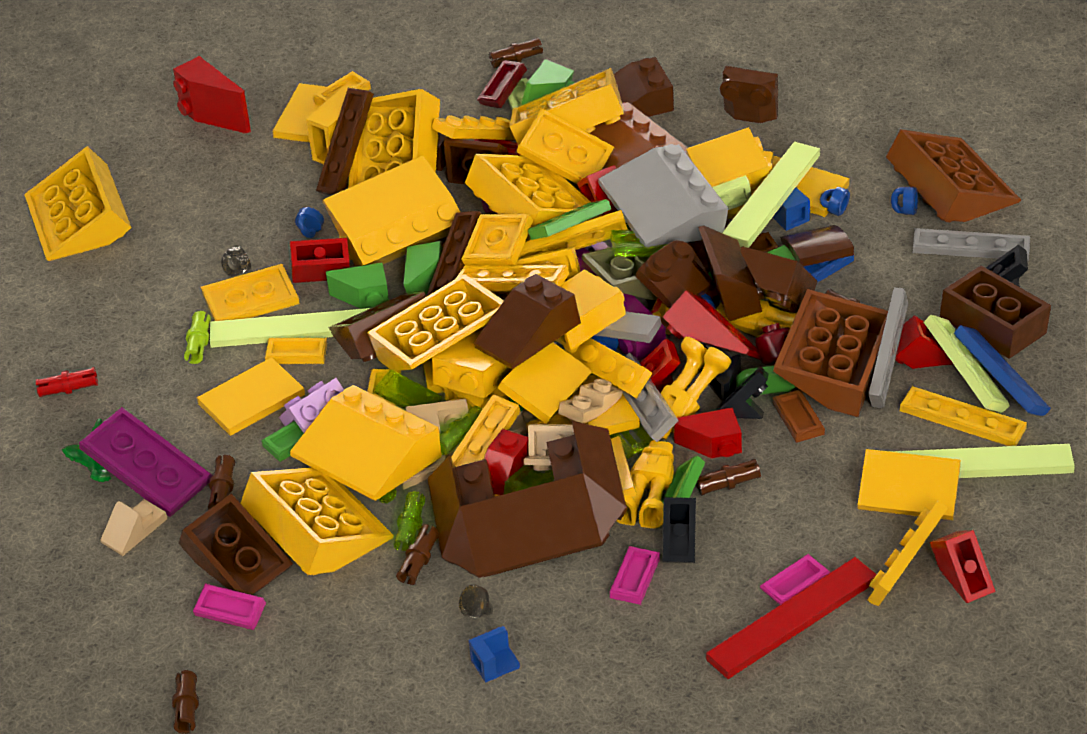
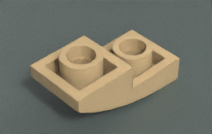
[558,379,623,423]

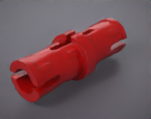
[36,367,98,398]

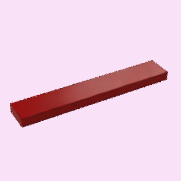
[706,557,877,679]

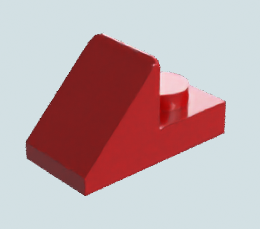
[640,339,681,393]

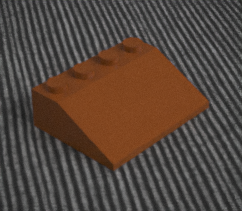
[589,102,687,170]
[886,129,1021,222]
[773,289,888,417]

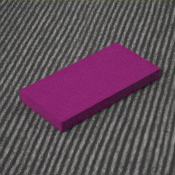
[79,407,213,517]

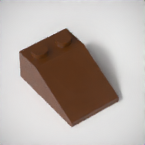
[614,57,674,117]
[474,274,581,369]
[178,493,293,595]

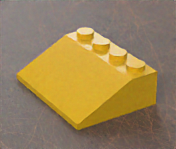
[510,68,624,156]
[348,89,440,188]
[24,146,131,261]
[465,154,603,241]
[322,156,460,267]
[367,274,504,371]
[290,385,442,501]
[240,467,394,575]

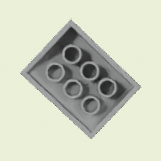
[598,144,729,249]

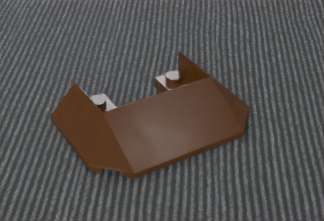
[427,421,627,578]

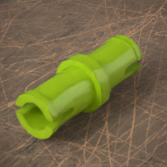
[184,311,211,364]

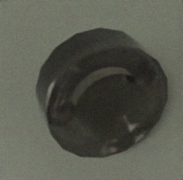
[221,245,251,277]
[459,584,493,619]

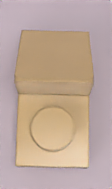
[406,399,470,442]
[101,499,167,556]

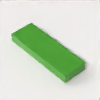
[528,199,611,240]

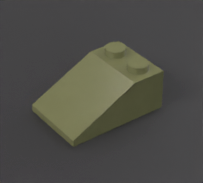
[582,241,664,301]

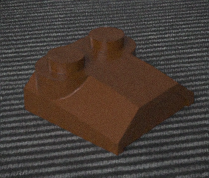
[720,66,778,123]
[635,240,716,309]

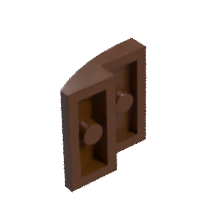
[780,225,854,267]

